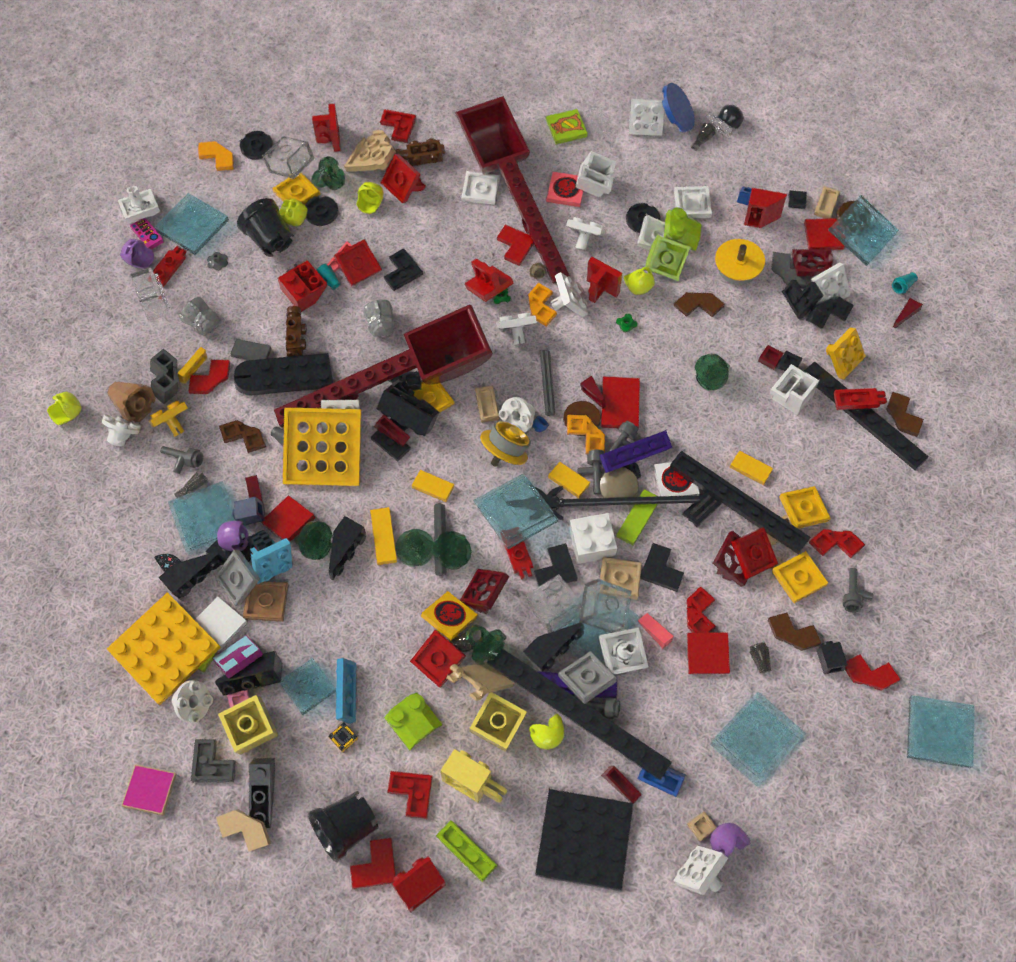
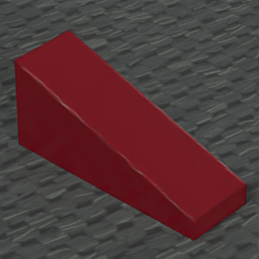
[893,298,923,328]
[580,376,606,408]
[374,414,410,446]
[245,475,265,513]
[601,766,642,804]

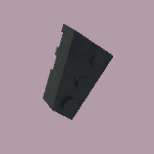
[376,379,440,437]

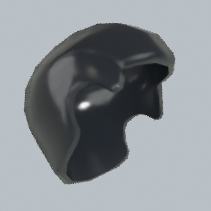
[718,105,744,129]

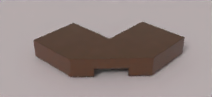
[674,292,725,317]
[886,392,924,437]
[219,420,266,453]
[768,612,821,651]

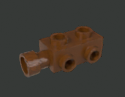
[395,138,445,166]
[285,306,307,357]

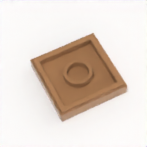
[243,581,289,622]

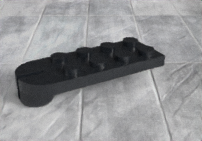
[234,353,333,395]

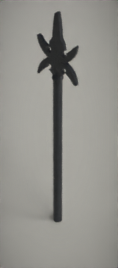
[506,486,700,521]

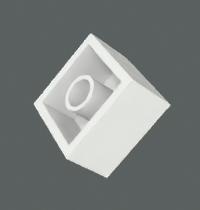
[569,513,617,564]

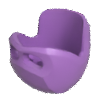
[120,239,154,269]
[217,521,249,551]
[710,823,751,857]

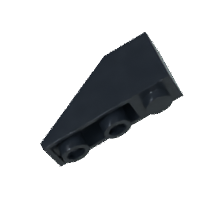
[328,516,366,580]
[158,551,224,599]
[523,622,585,672]
[215,651,283,696]
[249,758,275,828]

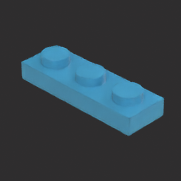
[336,658,356,723]

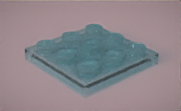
[154,193,229,255]
[828,195,899,266]
[168,481,236,553]
[907,695,975,768]

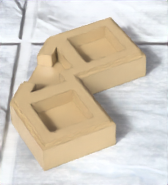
[216,809,271,852]

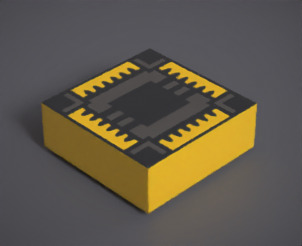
[328,722,358,753]

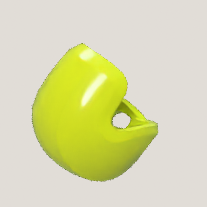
[356,182,384,214]
[279,198,308,227]
[623,266,655,295]
[47,391,82,425]
[529,714,565,750]

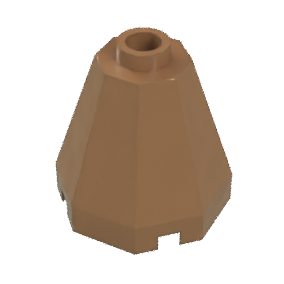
[107,381,156,422]

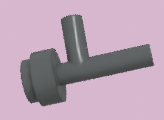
[609,421,638,451]
[160,446,204,474]
[577,450,604,494]
[843,568,873,613]
[579,697,620,719]

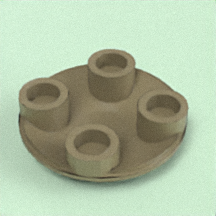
[600,467,638,498]

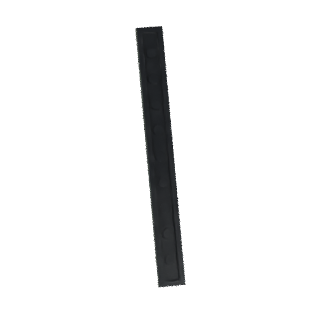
[487,646,672,781]

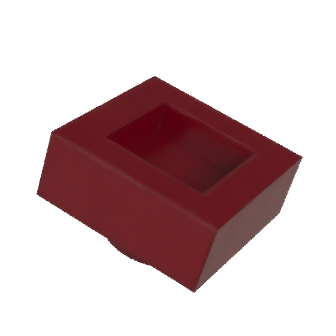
[758,345,784,370]

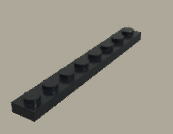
[803,361,929,470]
[670,451,811,555]

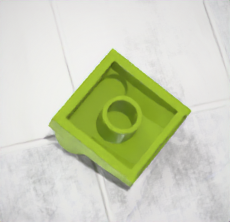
[664,207,702,251]
[645,235,691,281]
[384,692,443,751]

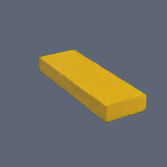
[370,507,397,565]

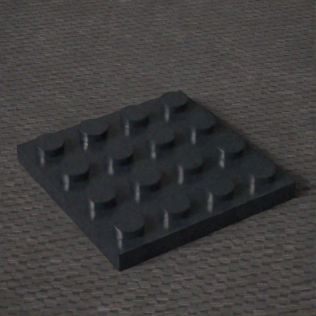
[535,789,633,891]

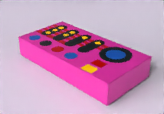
[130,218,164,250]

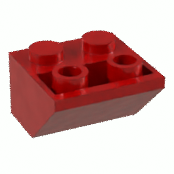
[744,188,787,228]
[278,260,328,312]
[392,856,446,913]

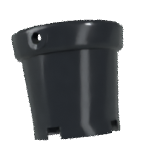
[237,198,294,257]
[308,791,379,862]

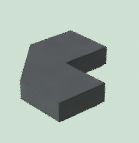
[771,252,807,288]

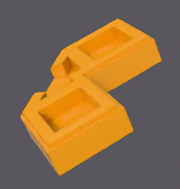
[198,141,234,171]
[528,282,557,327]
[567,415,605,454]

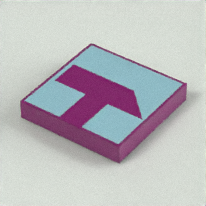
[212,635,263,678]

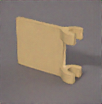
[447,662,514,701]

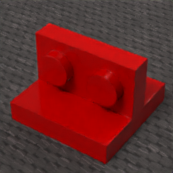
[312,104,341,152]
[381,154,426,203]
[587,256,622,303]
[464,258,514,302]

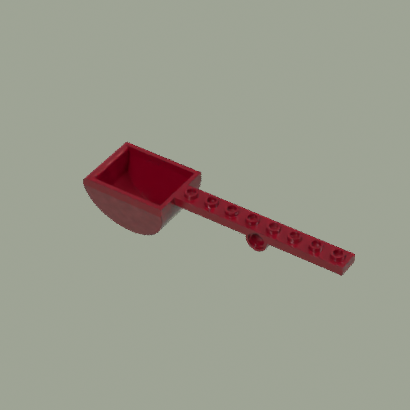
[456,96,570,284]
[274,305,493,427]

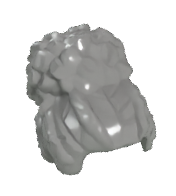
[178,297,220,336]
[363,299,396,337]

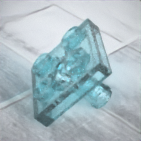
[279,658,336,716]

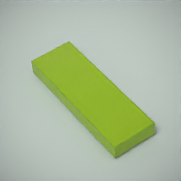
[616,489,658,546]
[436,820,497,882]

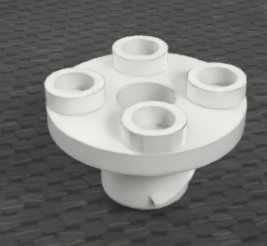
[499,397,535,433]
[102,414,141,447]
[172,680,213,723]

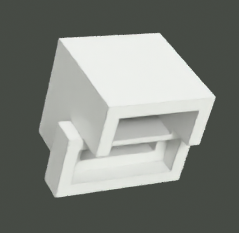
[576,151,616,197]
[770,364,819,415]

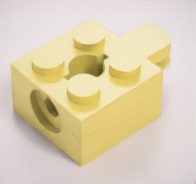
[440,749,507,803]

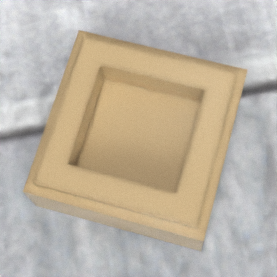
[687,811,717,842]

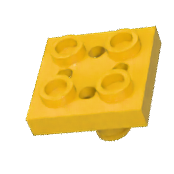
[826,327,866,380]
[148,401,188,437]

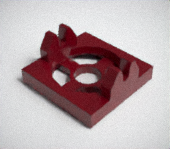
[791,249,833,276]
[712,531,748,587]
[460,569,509,614]

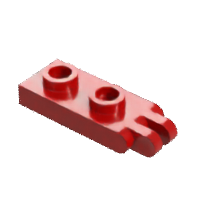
[147,246,187,288]
[834,388,887,410]
[500,527,533,579]

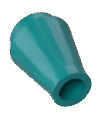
[316,264,341,290]
[892,272,918,294]

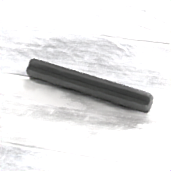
[540,350,555,416]
[434,503,447,576]

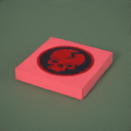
[546,172,584,207]

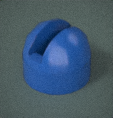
[532,416,549,433]

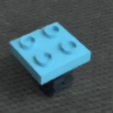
[247,530,292,584]

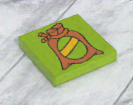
[546,109,588,144]

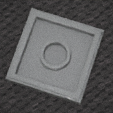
[215,549,260,606]
[558,651,617,704]

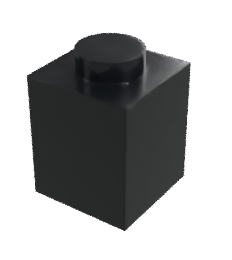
[817,641,848,675]

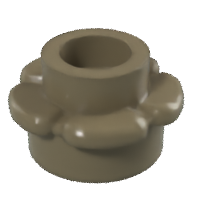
[529,262,546,279]

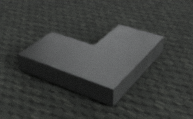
[230,339,272,361]
[191,739,236,782]

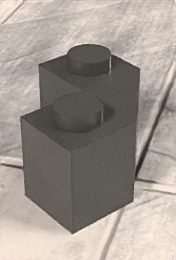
[150,348,178,404]

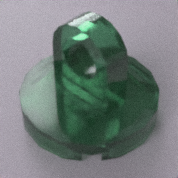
[311,156,345,191]
[695,353,730,390]
[294,521,333,560]
[396,529,434,567]
[433,531,472,570]
[466,625,506,665]

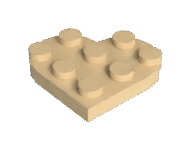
[344,130,396,172]

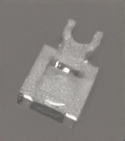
[706,112,733,137]

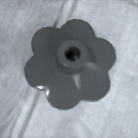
[207,252,228,271]

